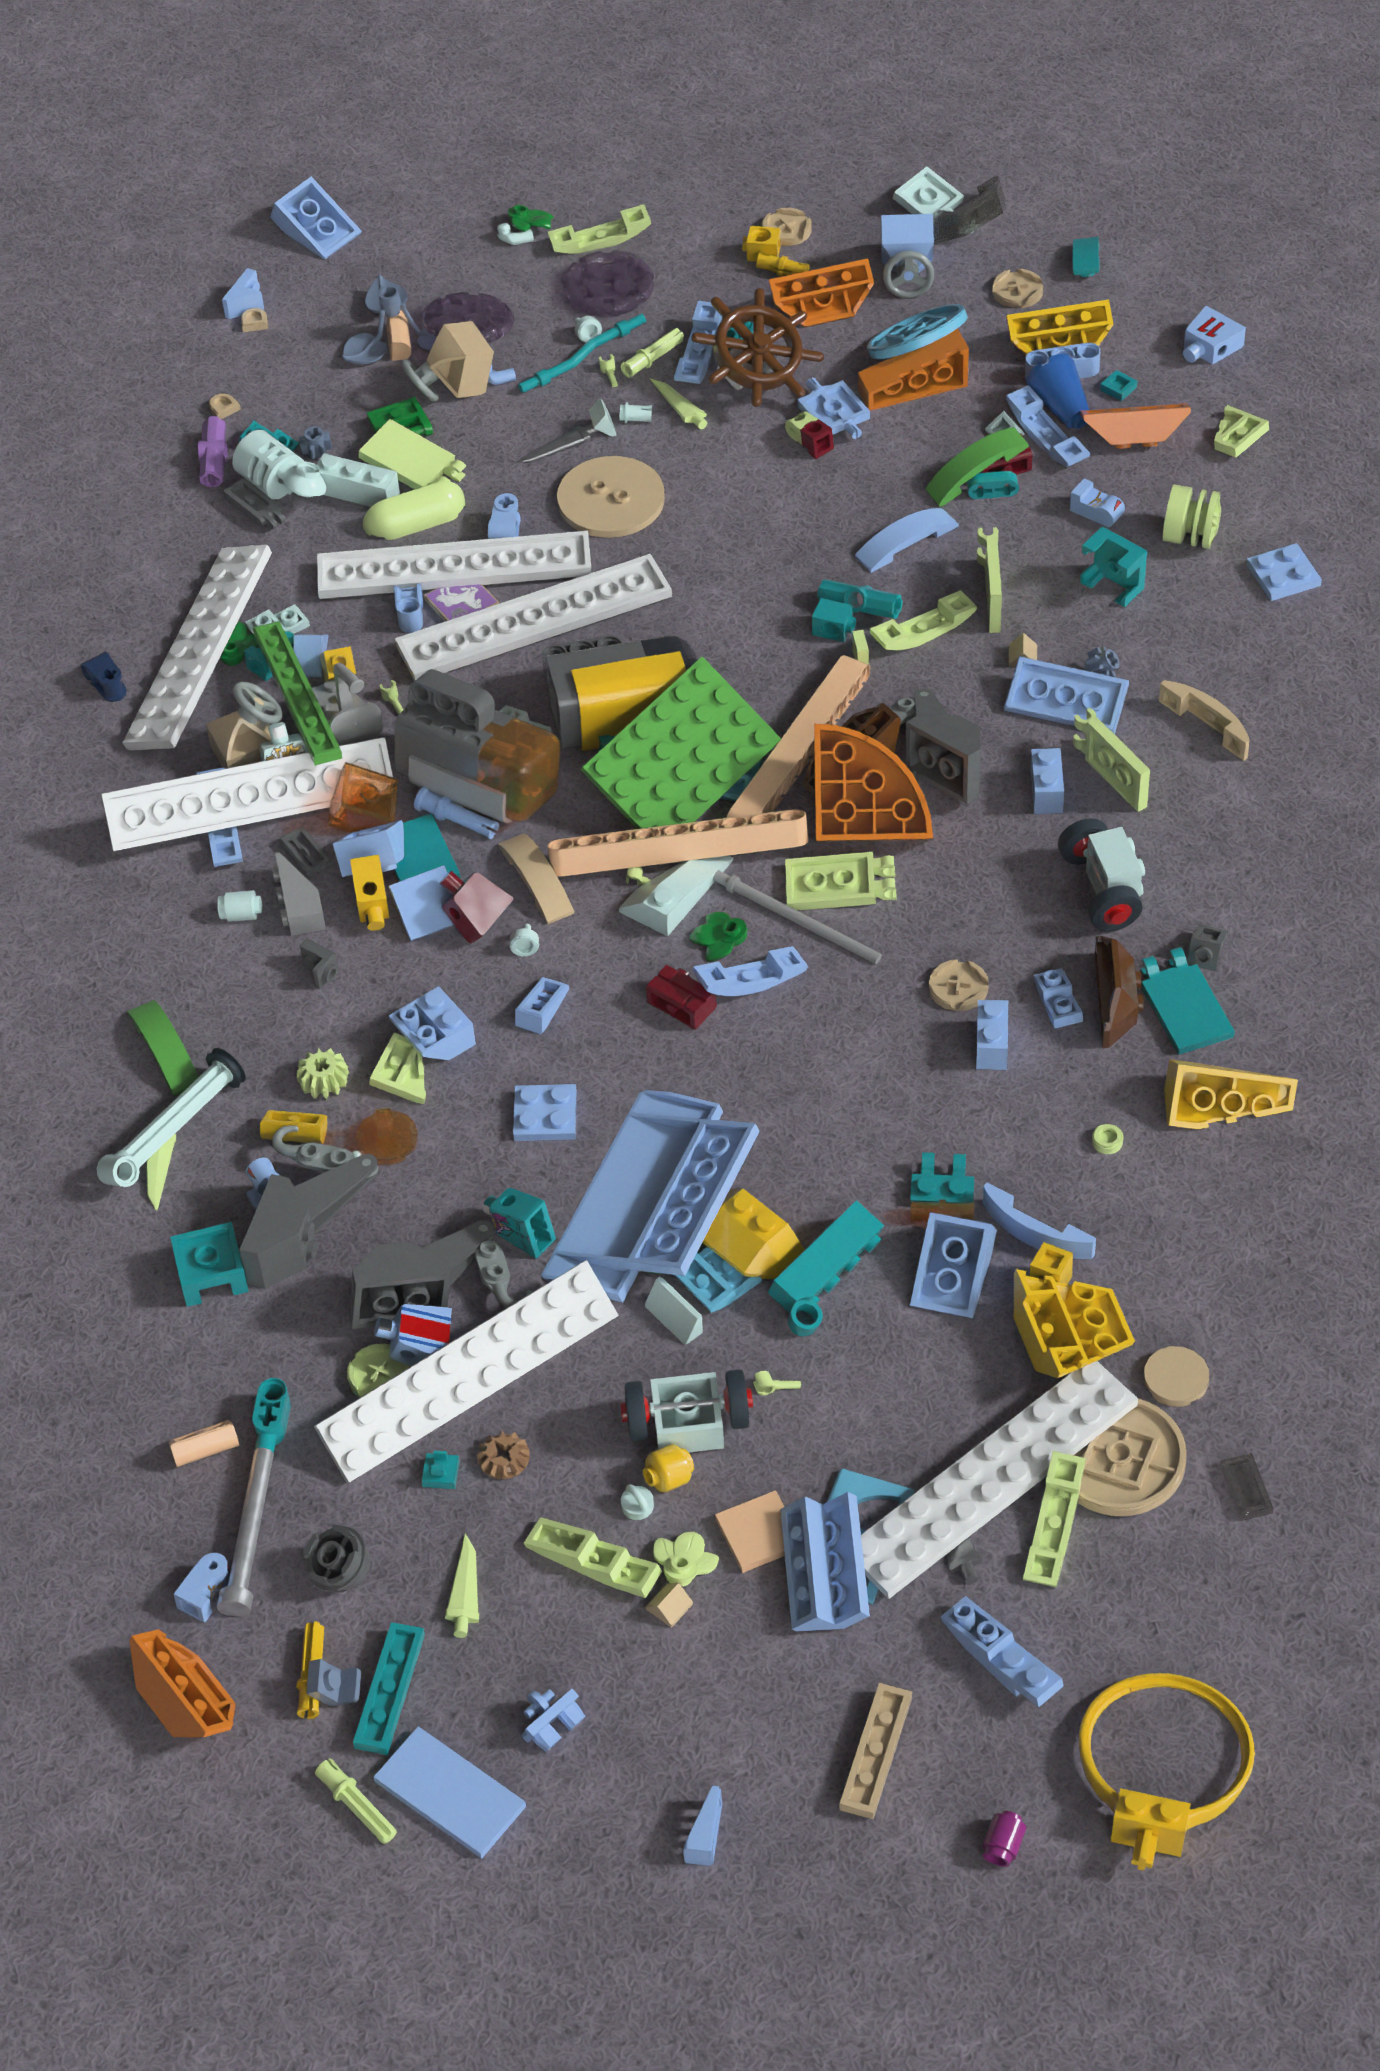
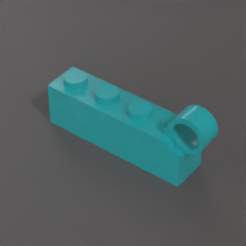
[768,1200,884,1336]

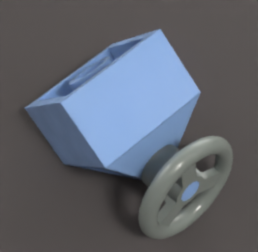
[881,214,934,299]

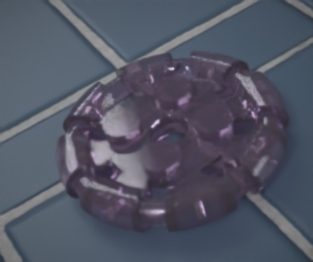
[562,250,654,317]
[421,292,515,343]

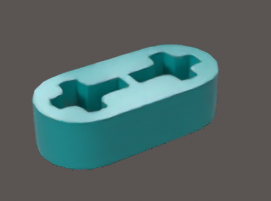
[967,471,1019,500]

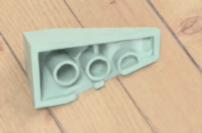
[619,855,733,936]

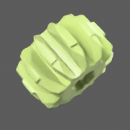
[296,1047,349,1100]

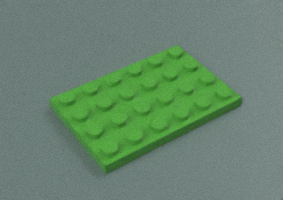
[581,656,781,829]

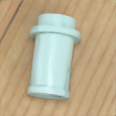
[620,402,652,423]

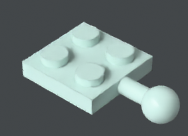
[893,167,976,234]

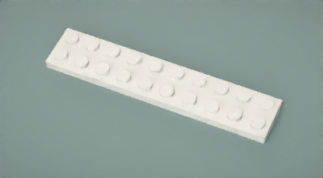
[317,531,592,599]
[122,545,272,750]
[395,554,672,681]
[101,737,396,851]
[314,1260,619,1483]
[861,1357,1138,1599]

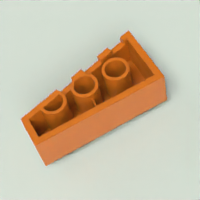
[858,328,969,411]

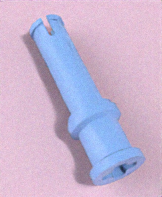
[414,787,499,839]

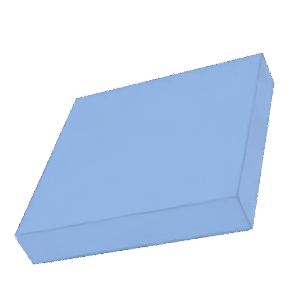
[389,866,454,942]

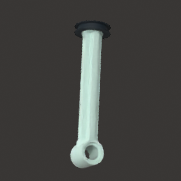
[97,1048,246,1187]

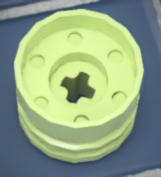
[1163,484,1221,549]

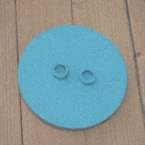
[867,304,968,359]

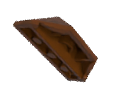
[802,702,901,797]
[1094,936,1144,1048]

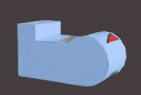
[1070,478,1125,527]
[246,1158,280,1211]
[174,1553,230,1623]

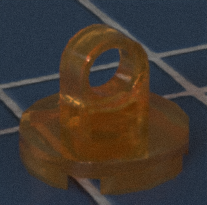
[356,1107,418,1165]

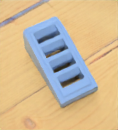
[515,977,569,1035]
[683,1786,722,1866]

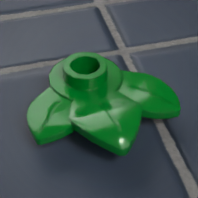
[507,205,554,232]
[219,621,259,666]
[690,911,748,962]

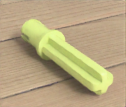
[621,328,684,378]
[315,1758,397,1844]

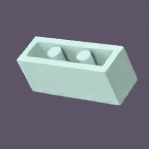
[317,453,400,507]

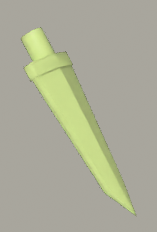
[650,379,707,429]
[146,1134,176,1211]
[445,1534,479,1638]

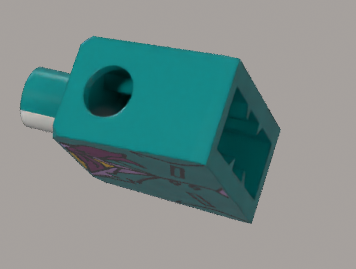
[483,1187,556,1259]

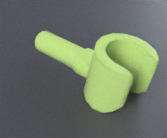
[599,354,618,387]
[380,680,403,715]
[626,867,650,885]
[753,1371,801,1396]

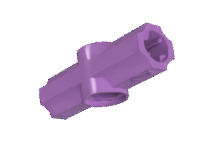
[198,416,228,487]

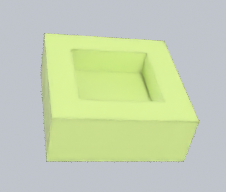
[852,630,869,664]

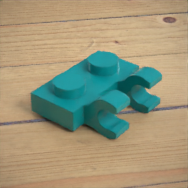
[910,1152,975,1209]

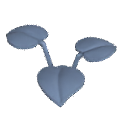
[342,275,447,364]

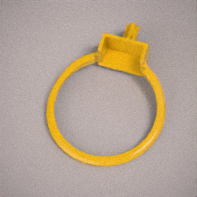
[1079,1673,1255,1871]

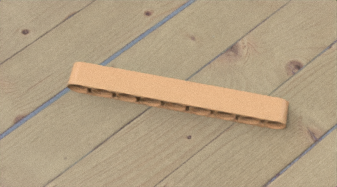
[726,655,870,818]
[547,809,809,876]

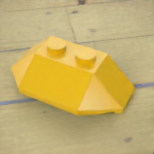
[1006,299,1114,355]
[702,1188,805,1279]

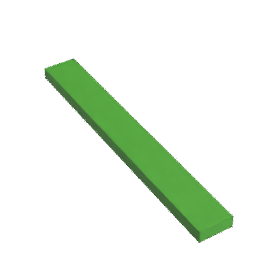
[253,621,342,766]

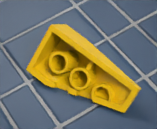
[1164,1059,1298,1129]

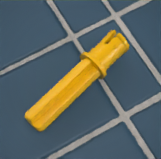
[296,1621,324,1719]

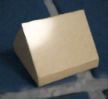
[1009,633,1037,667]
[645,1583,693,1628]

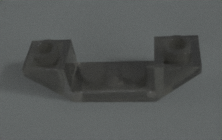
[933,176,1005,244]

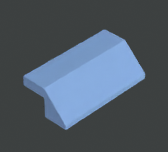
[780,1492,870,1631]

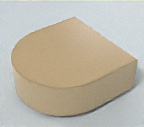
[241,308,268,332]
[209,394,241,419]

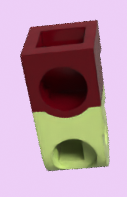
[785,411,834,459]

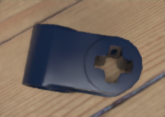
[80,651,127,702]

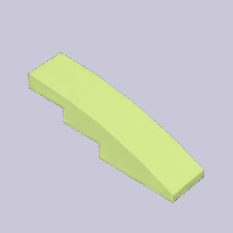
[524,1517,662,1598]

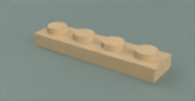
[839,1683,912,1819]

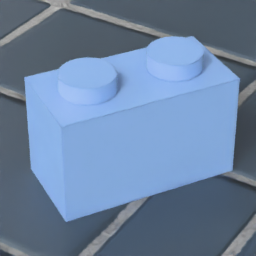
[1030,748,1064,814]
[976,1000,1008,1070]

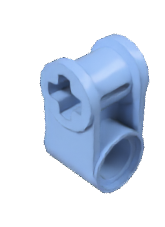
[488,493,520,539]
[393,583,423,633]

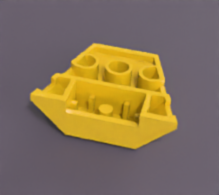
[1014,1269,1135,1378]

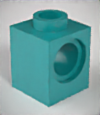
[812,598,856,642]

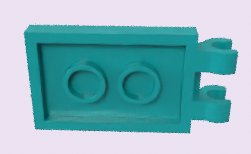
[393,813,461,882]
[1141,947,1235,1055]

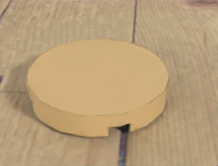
[762,208,812,246]
[992,269,1043,308]
[929,960,988,1011]
[1144,1346,1209,1407]

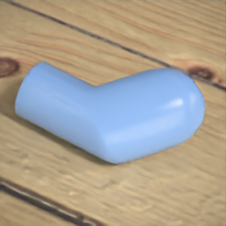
[488,365,516,385]

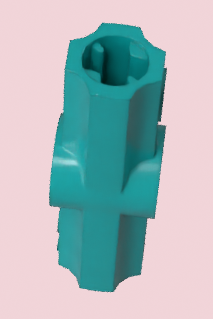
[817,579,903,619]

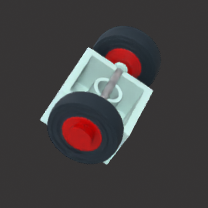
[1058,818,1145,932]
[620,1369,753,1452]

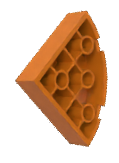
[814,723,933,842]

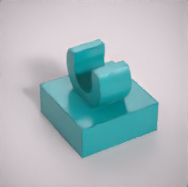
[422,1450,460,1489]

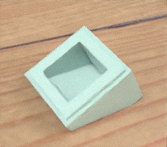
[589,398,617,436]
[985,411,1025,436]

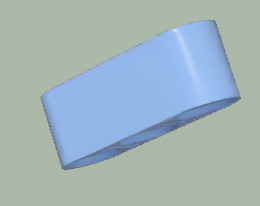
[1025,343,1100,379]

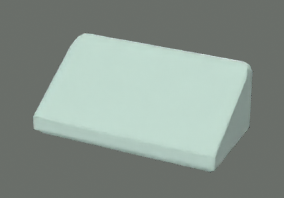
[645,1277,703,1345]

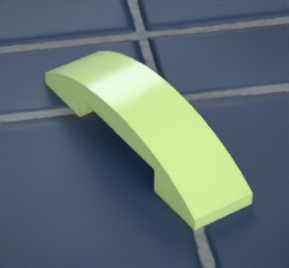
[548,204,651,254]
[870,590,977,650]
[1023,1451,1086,1587]

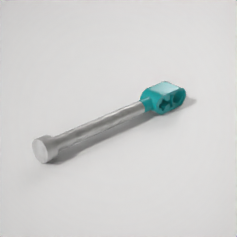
[217,1378,291,1617]

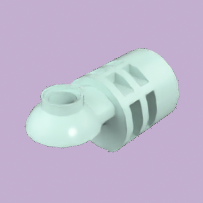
[232,430,326,499]

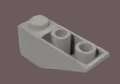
[272,852,326,936]

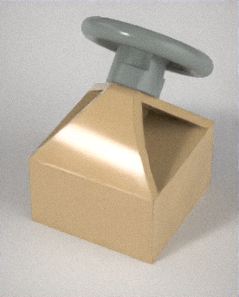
[401,321,494,402]
[206,682,282,769]

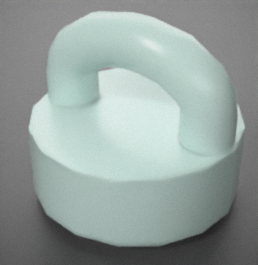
[575,316,602,343]
[509,923,539,956]
[621,1484,654,1520]

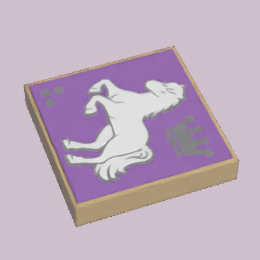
[424,584,499,622]

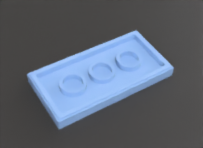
[1004,656,1129,734]
[374,1726,526,1859]

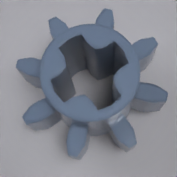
[299,426,332,459]
[1084,647,1119,677]

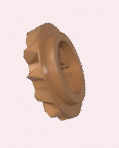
[477,1430,530,1479]

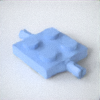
[797,377,870,439]

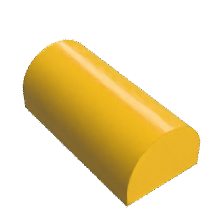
[260,1110,327,1144]

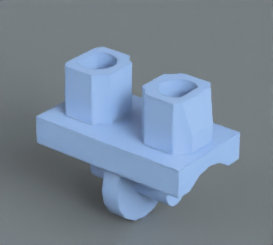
[521,1689,585,1752]

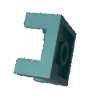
[1080,526,1147,607]
[170,1222,249,1307]

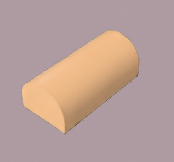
[386,311,411,361]
[168,1420,239,1467]

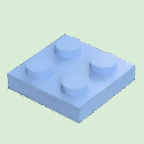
[1246,543,1322,601]
[513,1084,577,1141]

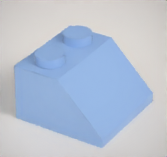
[333,820,404,877]

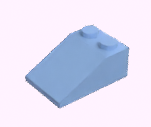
[270,176,362,259]
[910,1212,997,1319]

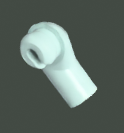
[497,223,534,245]

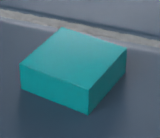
[1100,370,1138,401]

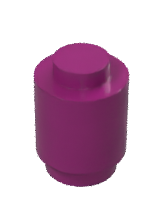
[982,1810,1027,1867]

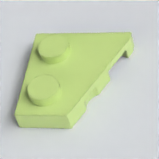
[1214,405,1269,458]
[369,1033,426,1104]

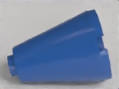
[1026,353,1089,429]

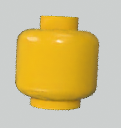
[643,1444,694,1493]

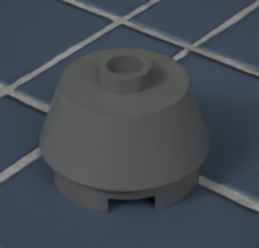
[303,1525,371,1591]

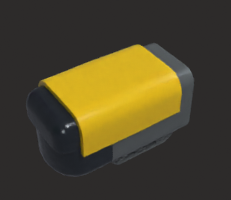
[542,636,698,751]

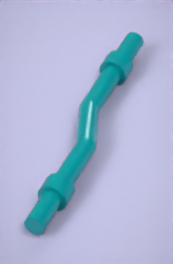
[518,313,646,394]

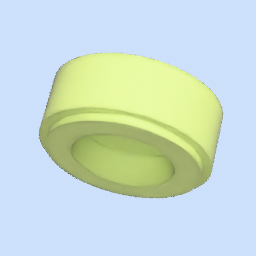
[1092,1124,1123,1154]

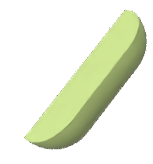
[363,481,465,540]

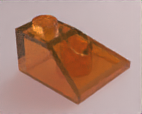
[328,762,398,833]

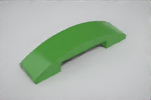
[925,427,1029,507]
[127,1000,199,1096]

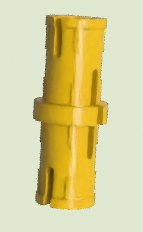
[756,252,810,277]

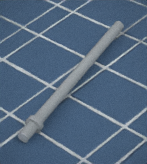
[713,870,882,964]

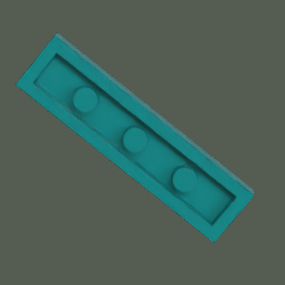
[353,1622,425,1755]

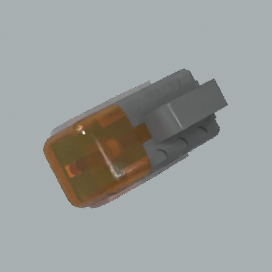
[395,669,560,823]

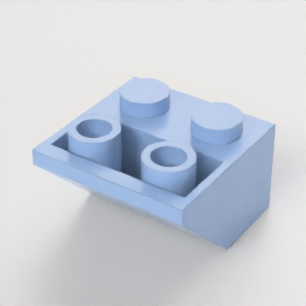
[389,986,476,1060]

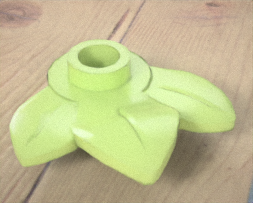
[653,1532,719,1586]

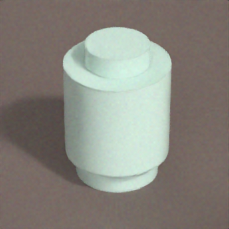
[218,890,262,922]

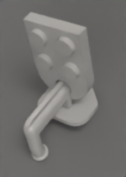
[312,663,383,746]

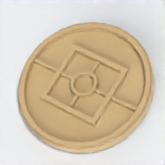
[557,456,665,538]
[1074,1399,1186,1516]

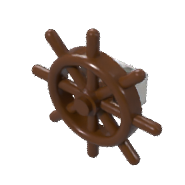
[691,288,824,407]

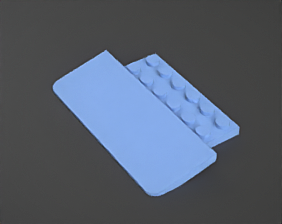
[541,1090,760,1303]

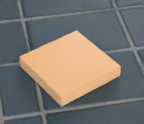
[715,1490,785,1573]

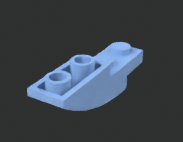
[941,1596,1063,1707]

